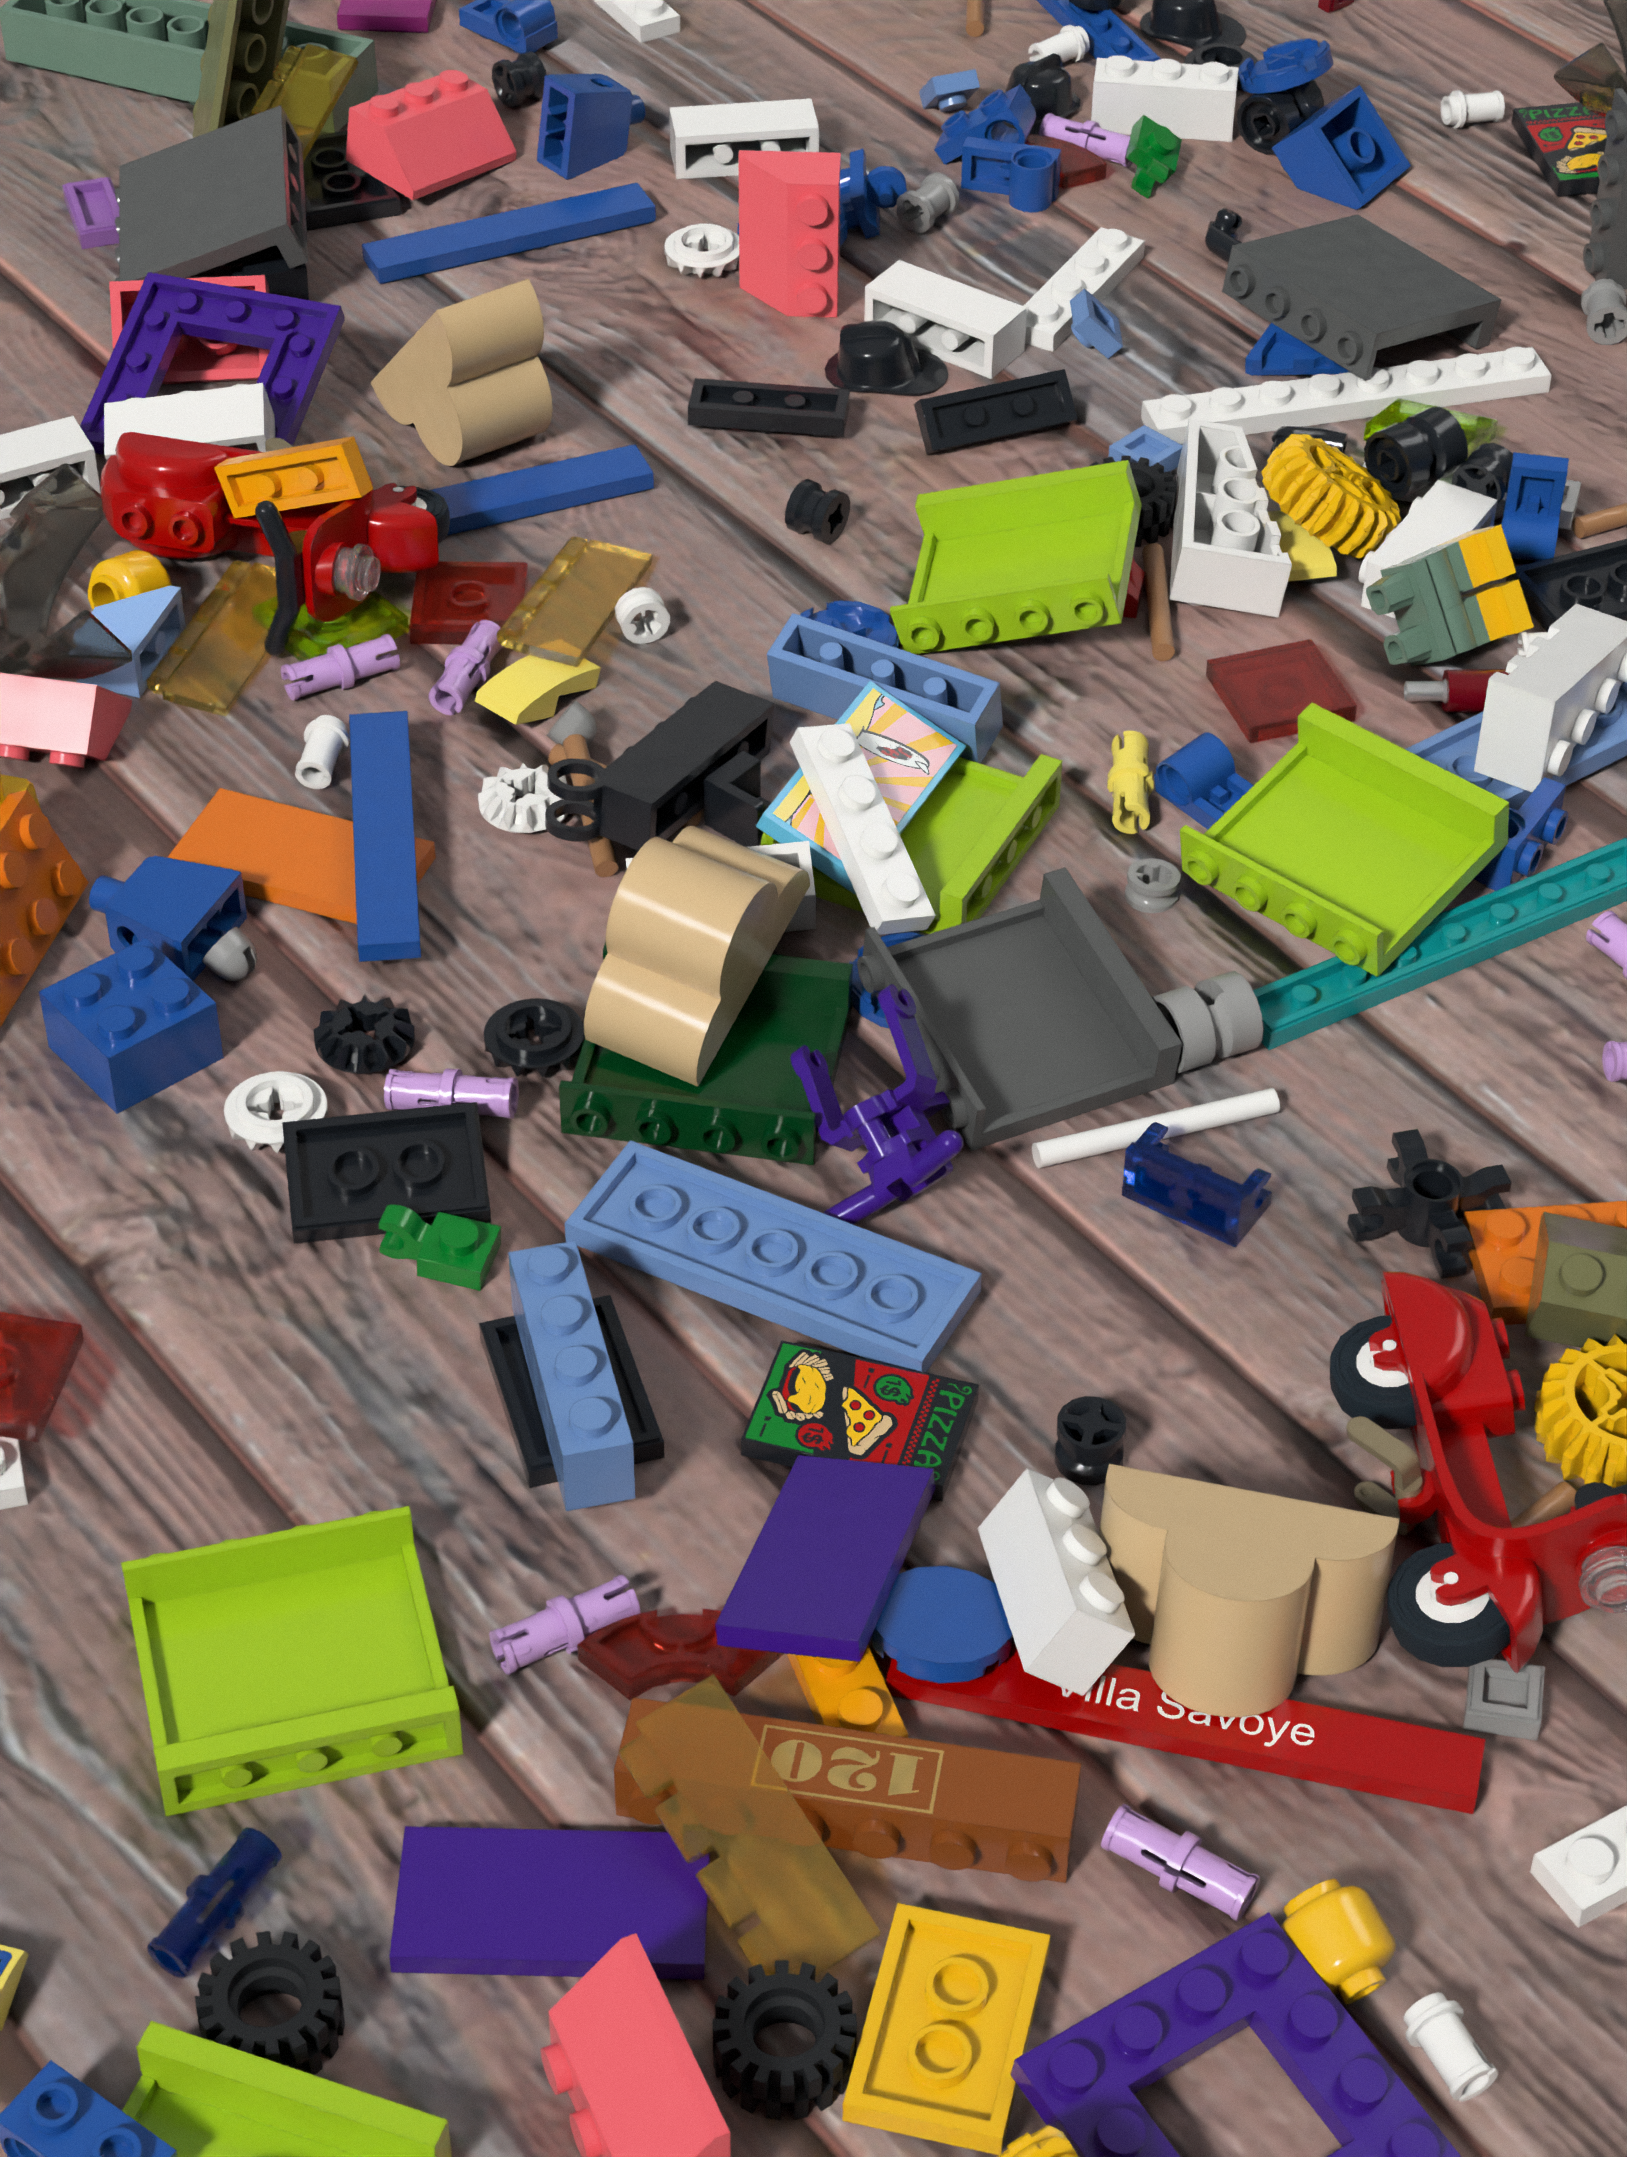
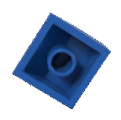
[1272,85,1411,210]

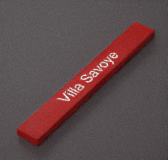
[886,1644,1486,1814]

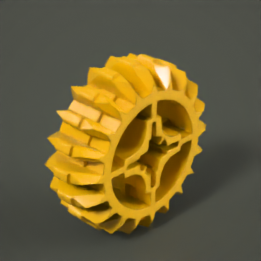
[1261,434,1402,558]
[1534,1334,1627,1488]

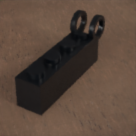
[545,681,775,851]

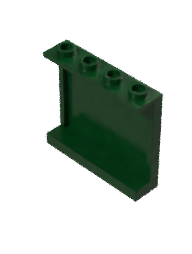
[559,942,853,1165]

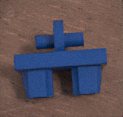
[840,148,907,239]

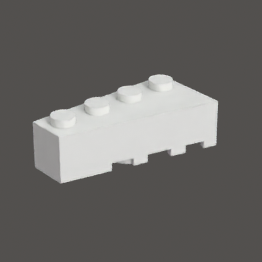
[1169,418,1292,617]
[1474,604,1627,792]

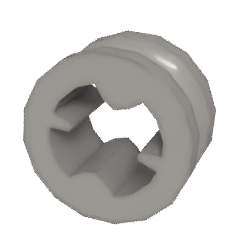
[1124,858,1181,914]

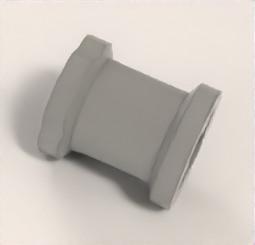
[896,172,960,234]
[1580,279,1627,345]

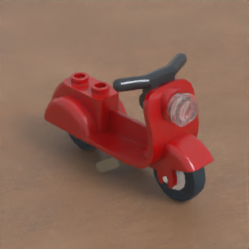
[100,432,450,656]
[1330,1272,1627,1673]

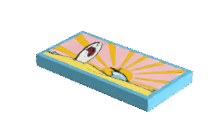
[756,681,966,894]

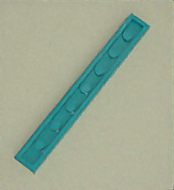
[1253,838,1627,1050]

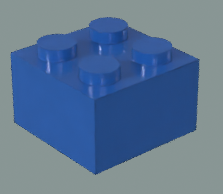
[39,938,224,1114]

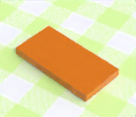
[167,788,436,924]

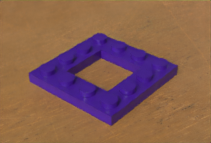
[80,272,345,455]
[1010,1913,1461,2157]

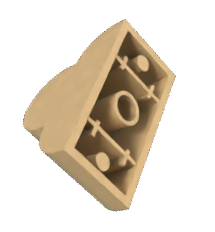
[371,278,552,466]
[584,826,810,1087]
[1099,1464,1400,1717]

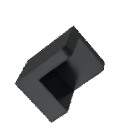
[704,751,771,847]

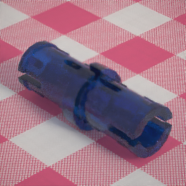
[147,1827,282,1978]

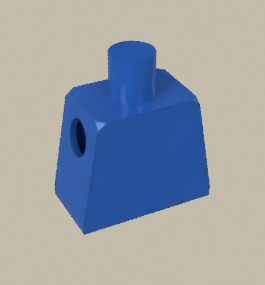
[537,74,646,180]
[89,856,247,982]

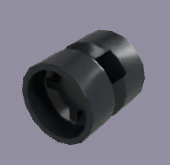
[1237,80,1324,154]
[1364,407,1468,499]

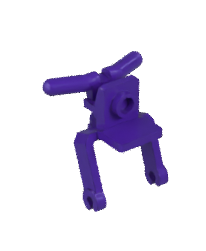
[790,984,963,1225]

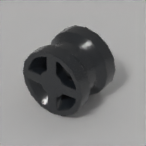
[492,51,547,108]
[1452,443,1513,505]
[785,479,850,545]
[1055,1396,1126,1485]

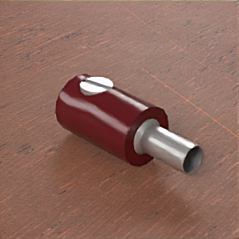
[1404,669,1510,712]

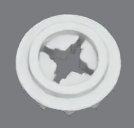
[664,224,739,278]
[478,762,568,833]
[224,1071,328,1154]

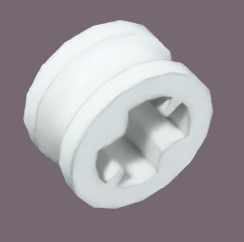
[615,587,670,644]

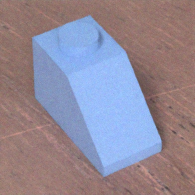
[68,585,186,698]

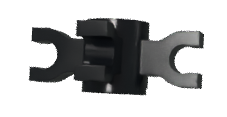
[1347,1129,1512,1279]

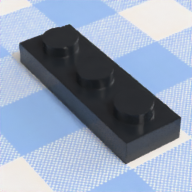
[914,369,1078,455]
[688,378,850,438]

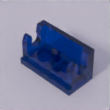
[1122,1122,1272,1248]

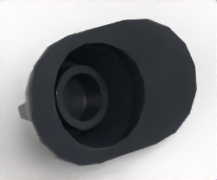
[1139,0,1246,49]
[1003,53,1080,138]
[825,320,948,396]

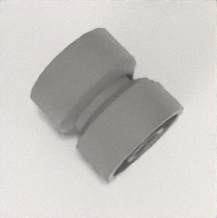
[1152,971,1263,1073]

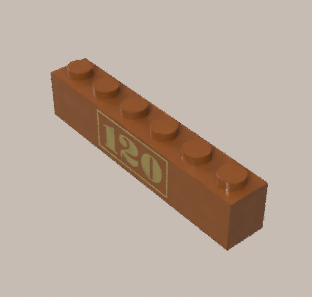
[614,1697,1082,1883]

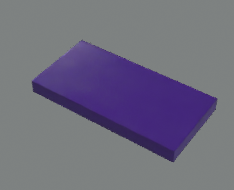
[715,1455,935,1662]
[389,1826,711,1980]

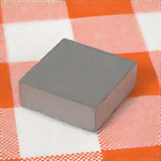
[1463,1658,1545,1741]

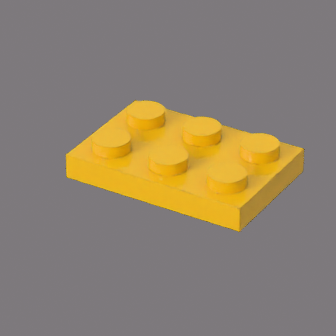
[842,1903,1051,2155]

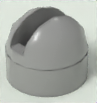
[546,700,597,746]
[202,927,258,981]

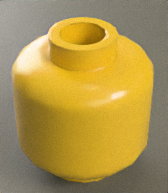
[88,550,171,609]
[1281,1879,1396,2004]

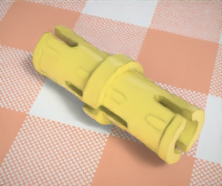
[1107,730,1154,834]

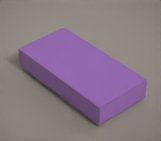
[62,177,119,249]

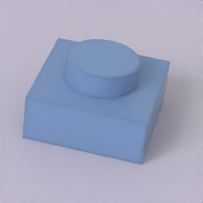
[919,69,980,112]
[1070,288,1123,359]
[1108,425,1183,473]

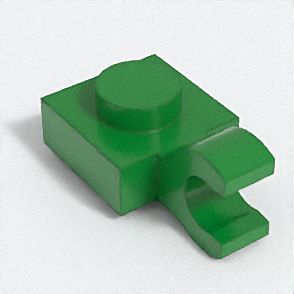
[1126,115,1182,199]
[379,1205,501,1291]

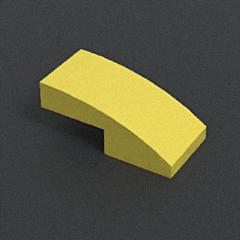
[1268,510,1337,582]
[475,645,601,725]

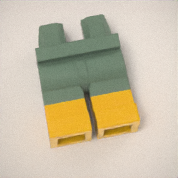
[1366,524,1534,666]

